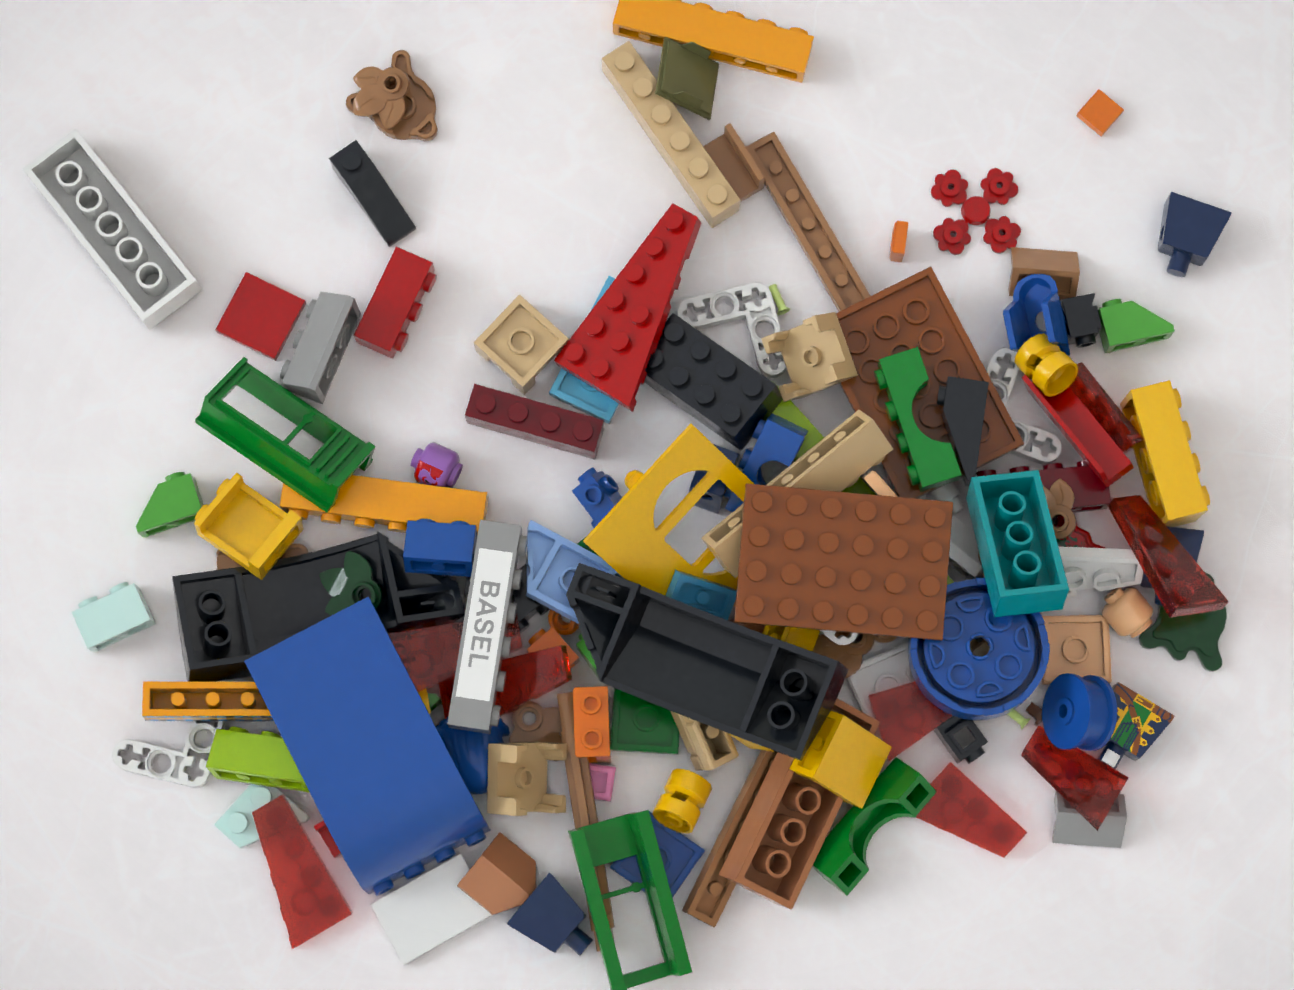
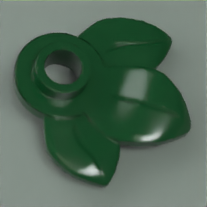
[319,551,382,616]

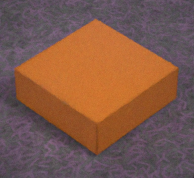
[1076,89,1124,137]
[889,221,909,262]

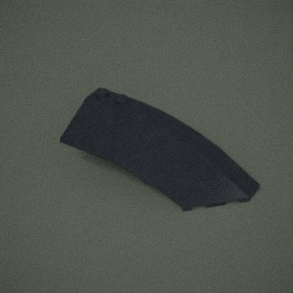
[172,531,465,682]
[566,563,849,761]

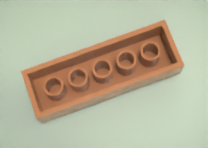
[719,698,880,910]

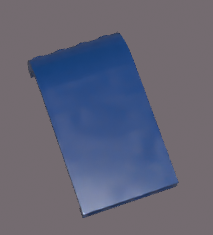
[244,597,491,896]

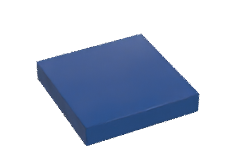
[609,811,705,898]

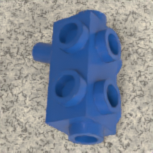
[572,467,622,528]

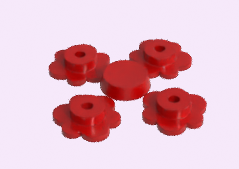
[931,168,1021,255]

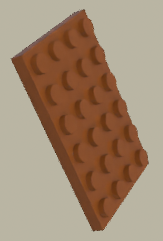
[836,266,1024,499]
[734,483,953,641]

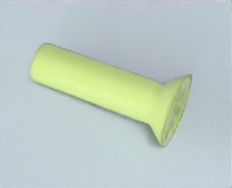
[769,284,790,315]
[1007,710,1031,730]

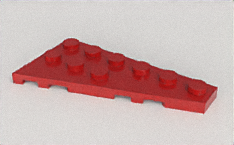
[554,203,702,412]

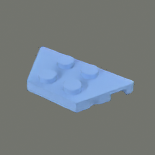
[526,520,624,624]

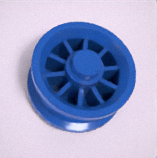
[1042,673,1117,751]

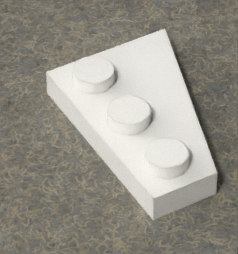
[1058,546,1146,598]

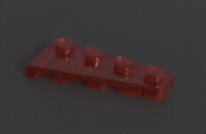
[1108,495,1229,618]
[388,613,523,692]
[437,645,572,719]
[252,794,353,949]

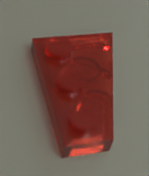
[1069,362,1144,454]
[868,681,952,762]
[916,762,1028,858]

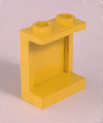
[194,473,304,580]
[789,711,892,809]

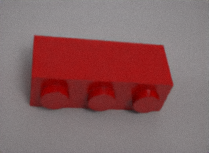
[353,246,437,359]

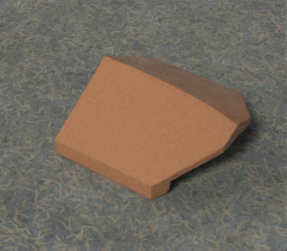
[457,832,536,915]

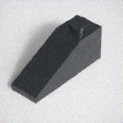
[329,140,416,247]
[936,376,989,487]

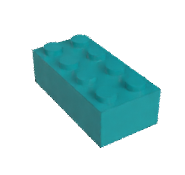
[966,470,1069,617]

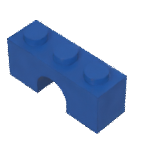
[724,413,808,512]

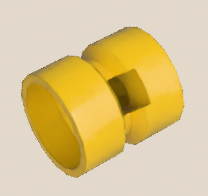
[1014,333,1079,397]
[652,769,712,834]

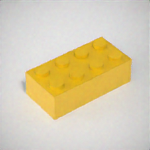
[1120,380,1210,527]

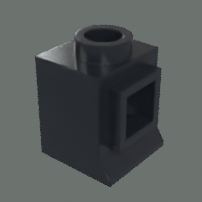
[1061,293,1102,348]
[934,716,988,764]

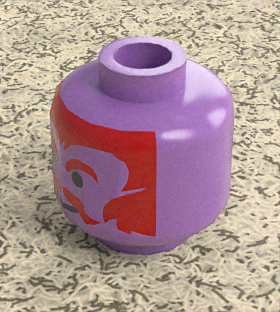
[410,442,463,488]

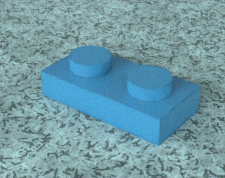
[665,570,736,620]

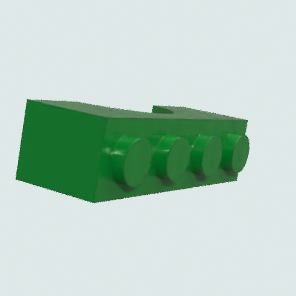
[874,347,962,492]
[812,757,937,896]

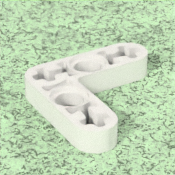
[677,283,786,378]
[986,348,1062,465]
[112,721,226,788]

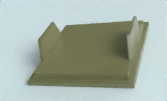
[655,37,719,120]

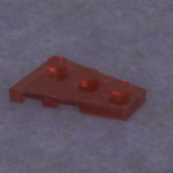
[1021,725,1129,831]

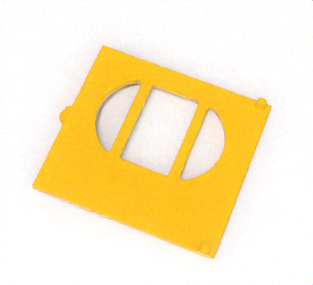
[583,423,754,607]

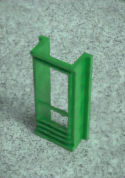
[195,357,376,513]
[568,810,692,990]

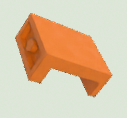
[573,686,611,764]

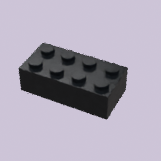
[644,313,783,451]

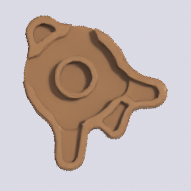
[346,50,438,141]

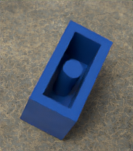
[403,519,477,577]

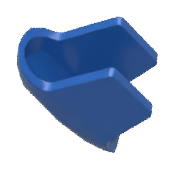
[1003,274,1070,356]

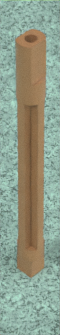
[557,692,615,952]

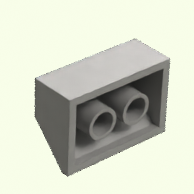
[280,292,361,404]

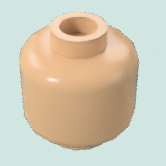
[1102,587,1153,638]

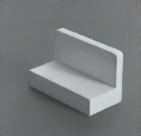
[949,515,983,580]

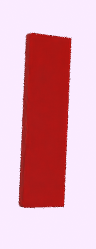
[1021,375,1134,488]

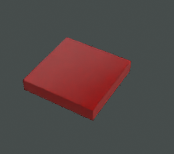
[215,272,306,361]

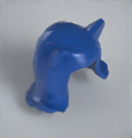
[436,717,510,795]

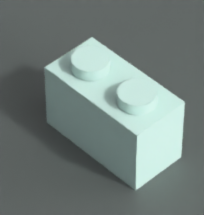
[72,582,156,653]

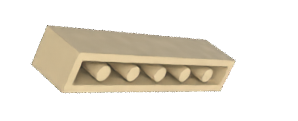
[602,41,740,228]
[701,410,893,578]

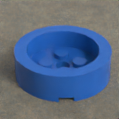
[908,578,1050,720]

